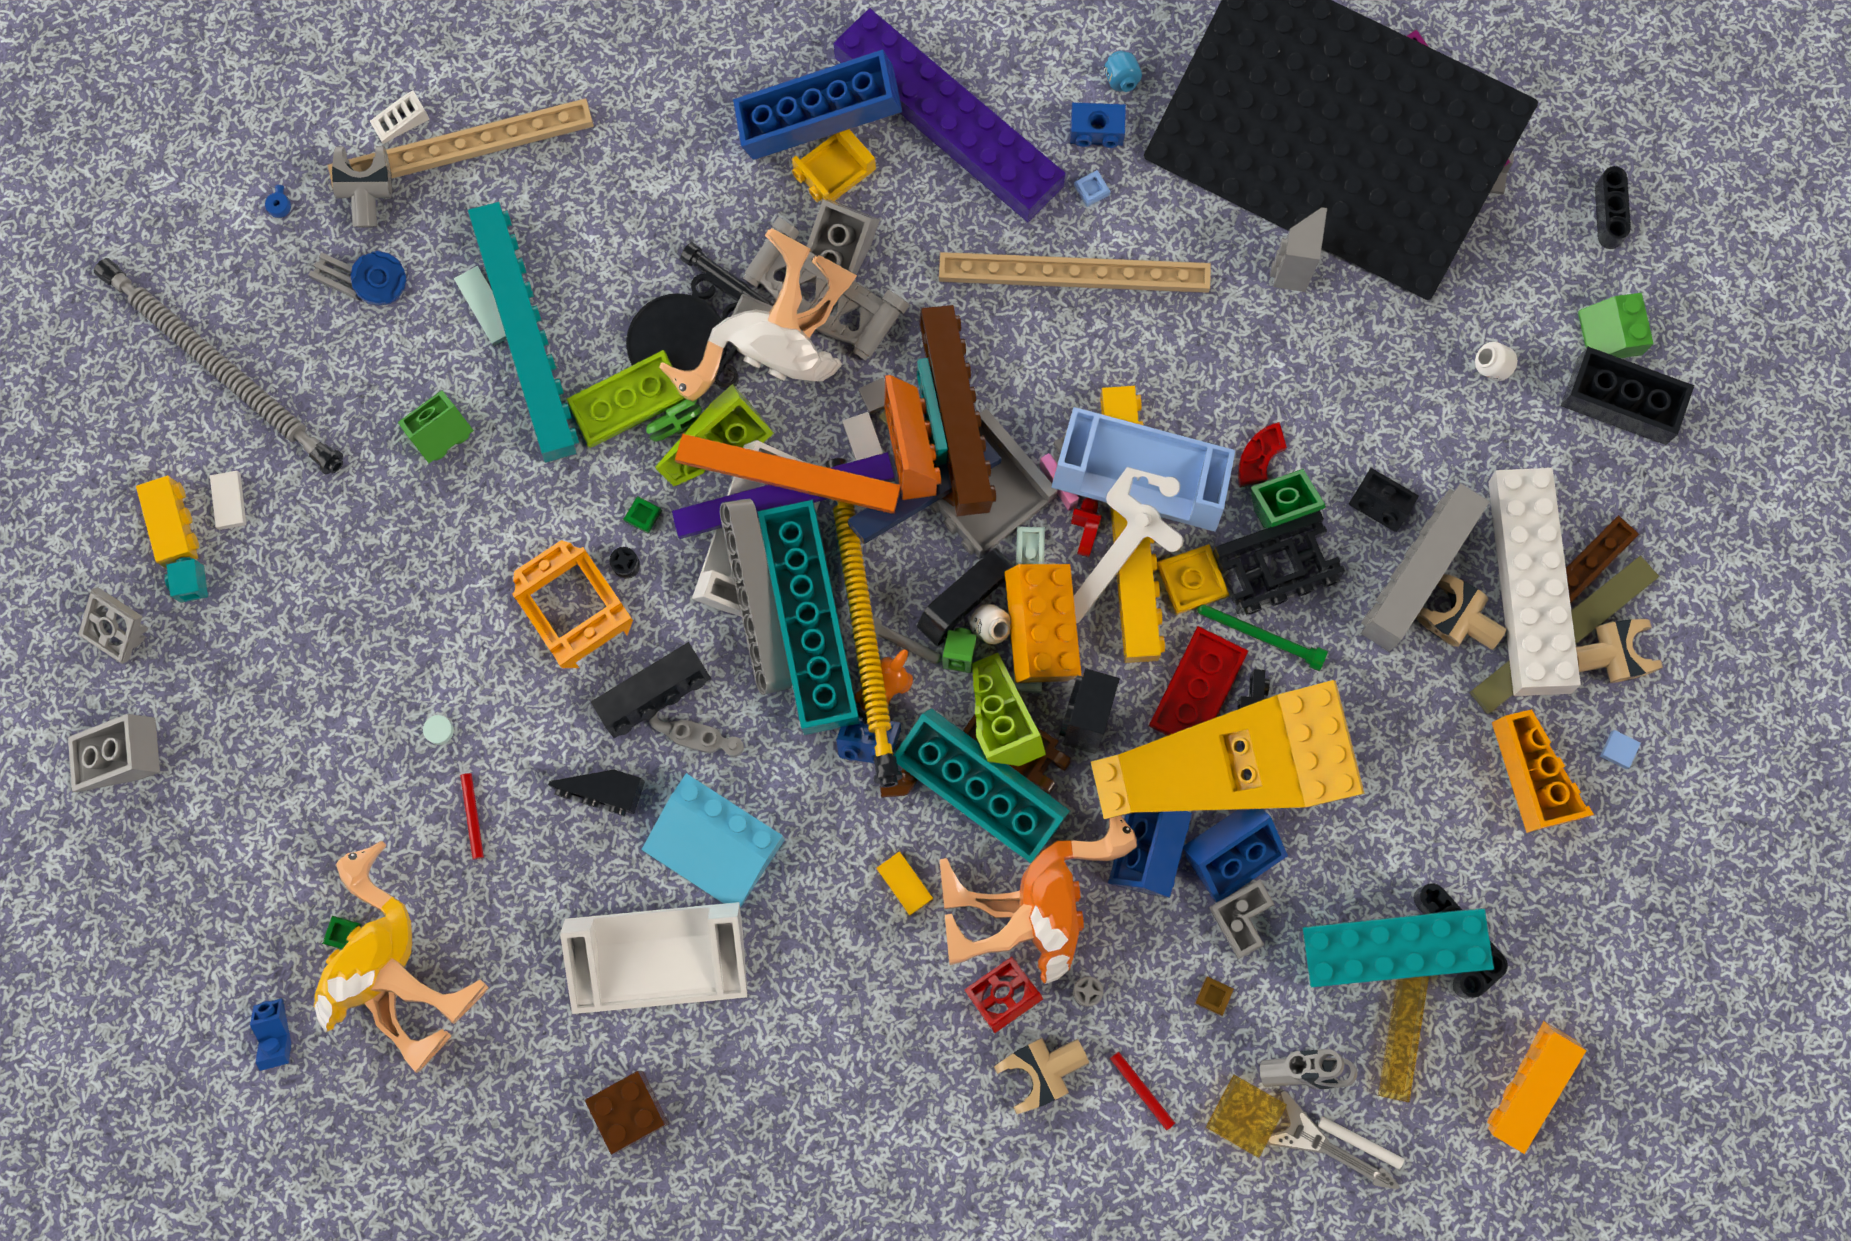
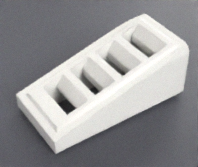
[370,91,430,144]

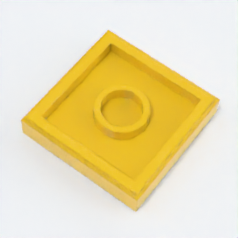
[1157,544,1229,615]

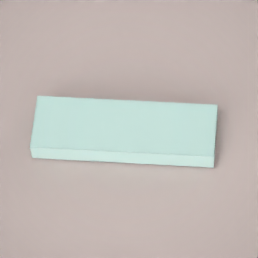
[454,266,507,346]

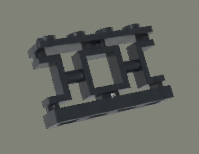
[1213,510,1345,616]

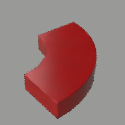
[1238,422,1287,488]

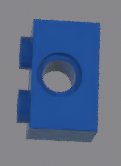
[1070,102,1126,148]

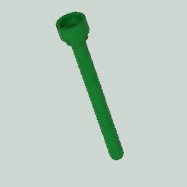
[1197,604,1328,671]

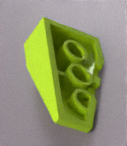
[655,384,774,487]
[972,653,1046,766]

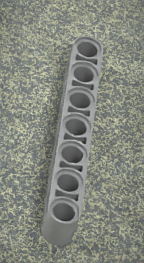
[720,499,792,695]

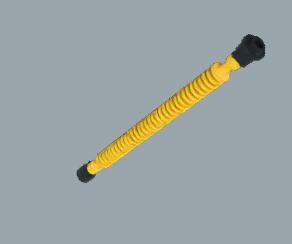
[825,458,903,788]

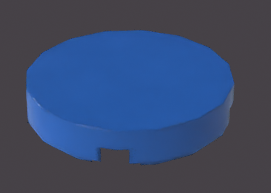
[350,251,406,306]

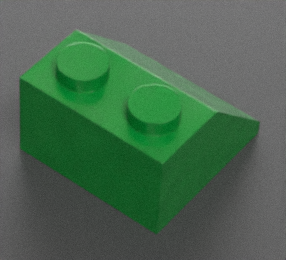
[1251,469,1326,528]

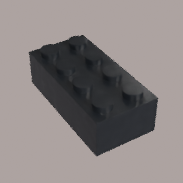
[1561,346,1695,445]
[1059,668,1120,754]

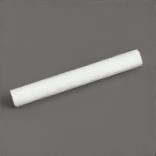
[1317,1116,1404,1169]

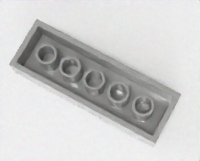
[1360,483,1490,652]

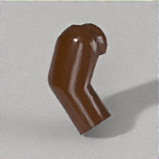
[880,769,918,798]

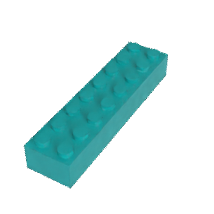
[758,500,860,735]

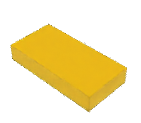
[876,851,933,916]

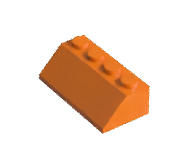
[884,375,941,500]

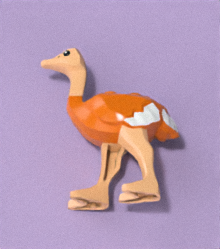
[940,816,1137,984]

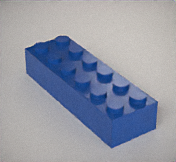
[733,50,902,160]

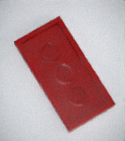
[1148,626,1249,736]

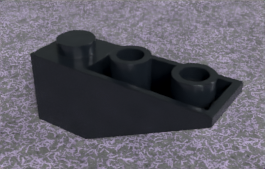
[548,769,645,817]

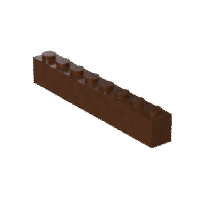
[919,305,996,517]

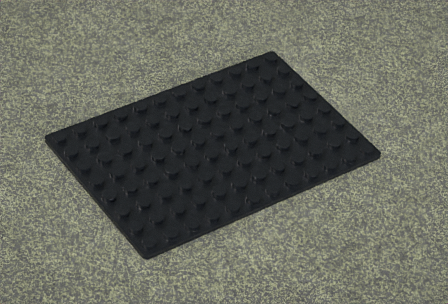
[1144,0,1538,300]

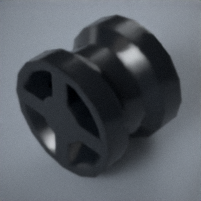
[609,547,640,579]

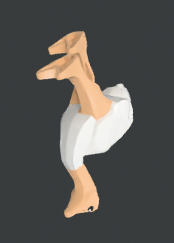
[659,228,857,402]

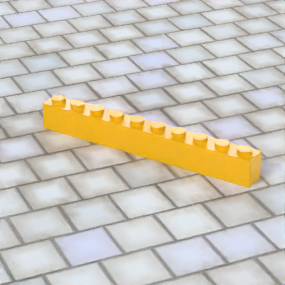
[1100,386,1165,663]

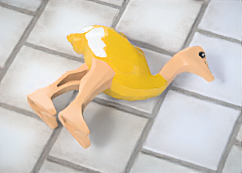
[313,841,489,1073]

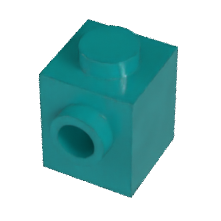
[164,557,208,603]

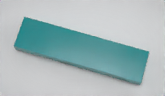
[916,358,948,465]

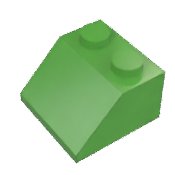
[1578,293,1654,358]
[398,390,474,463]

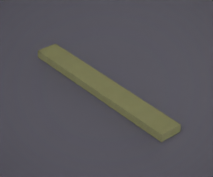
[1469,555,1660,714]

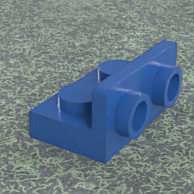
[836,716,901,763]

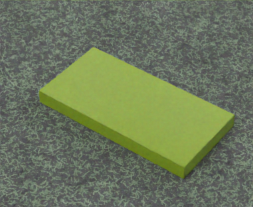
[566,350,686,448]

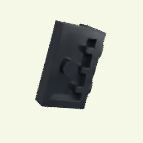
[1349,468,1419,532]

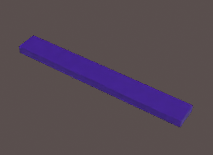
[672,452,895,539]

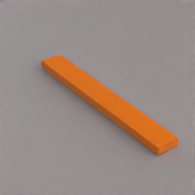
[675,434,901,514]

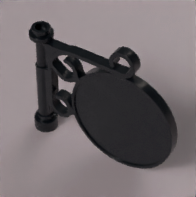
[626,242,776,390]

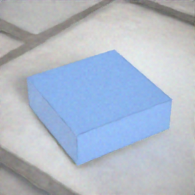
[1074,170,1111,207]
[1600,730,1641,769]

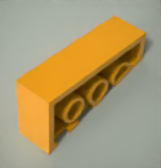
[1492,709,1594,833]

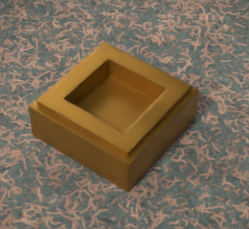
[1194,976,1234,1016]

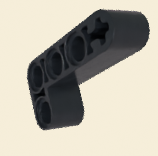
[917,548,1015,646]
[1414,883,1508,999]

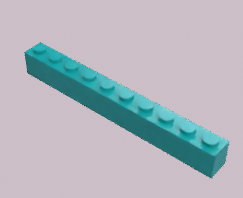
[468,202,579,463]

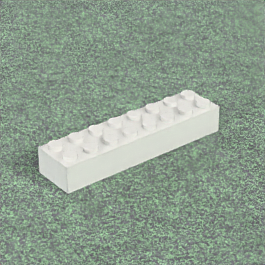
[1489,468,1581,696]

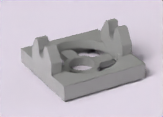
[78,587,148,664]

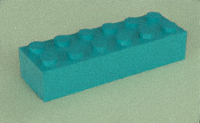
[894,708,1070,863]
[1303,908,1494,988]

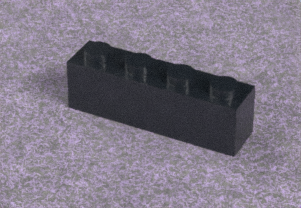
[591,642,711,738]

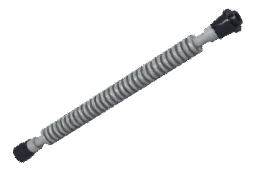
[94,258,343,474]

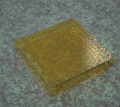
[1205,1074,1287,1158]

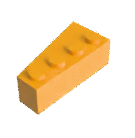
[1487,1021,1587,1154]

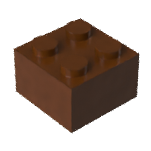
[584,1071,669,1155]

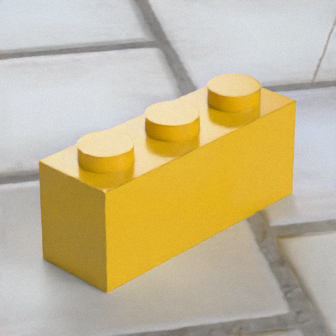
[136,475,199,569]

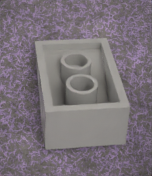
[806,199,880,284]
[68,714,160,792]

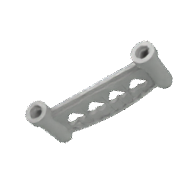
[743,217,910,361]

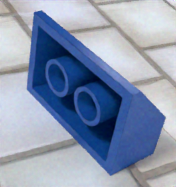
[1183,809,1288,903]
[1108,811,1192,898]

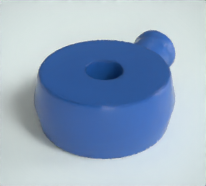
[265,185,291,218]

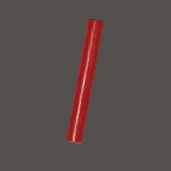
[460,773,484,860]
[1110,1051,1175,1131]

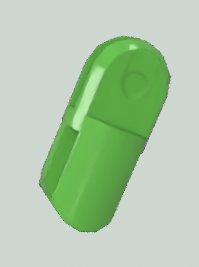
[646,399,702,442]

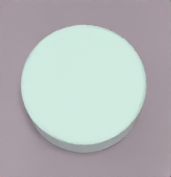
[423,715,454,745]

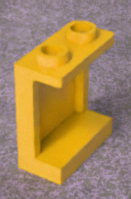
[792,129,876,202]

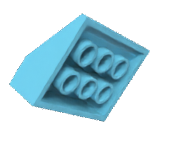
[641,773,785,908]

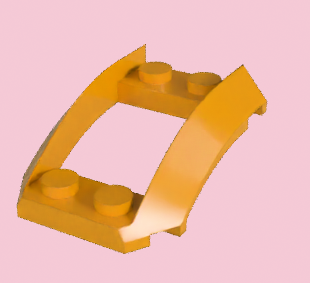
[512,540,633,668]

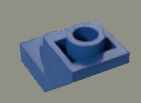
[250,998,292,1071]

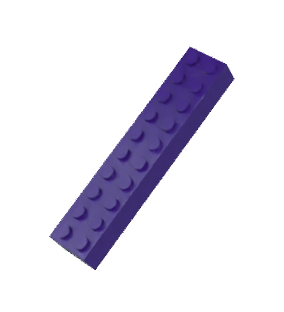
[833,8,1066,223]

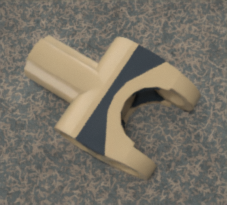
[1416,574,1507,650]
[1576,619,1663,683]
[994,1038,1089,1114]

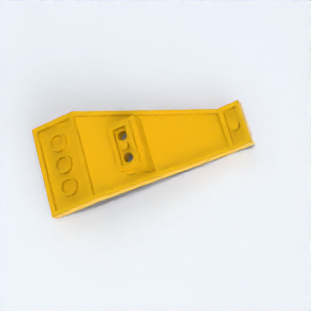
[1091,680,1365,819]

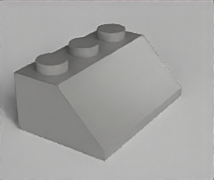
[1270,208,1327,292]

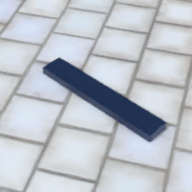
[848,439,1001,544]

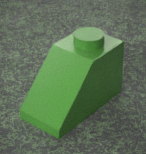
[943,628,977,673]

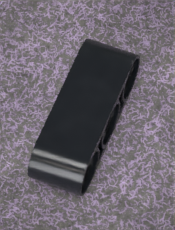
[1595,166,1631,249]

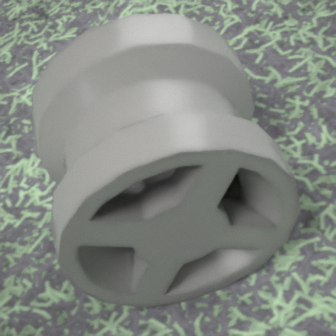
[1073,976,1103,1007]

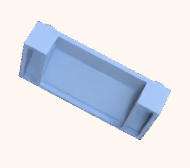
[1051,407,1235,532]

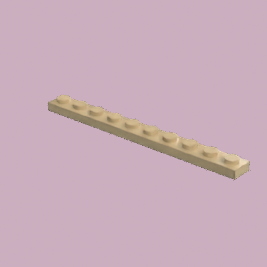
[328,98,594,187]
[939,252,1211,293]

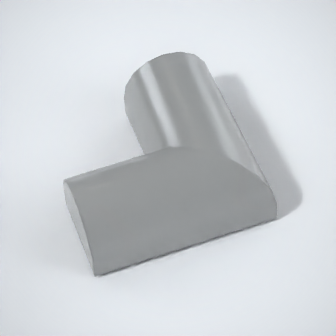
[1209,879,1275,959]

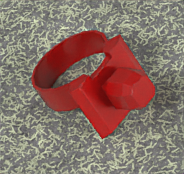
[1070,497,1102,558]

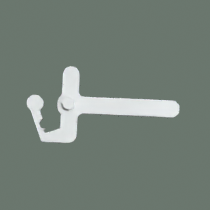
[1074,467,1183,623]

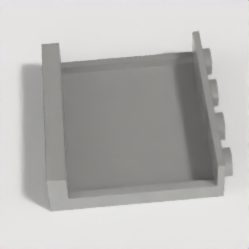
[929,408,1058,559]

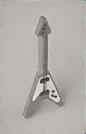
[1257,1091,1400,1189]

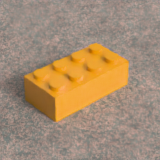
[1005,564,1082,683]

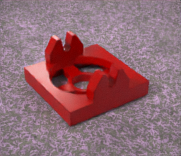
[964,957,1043,1033]

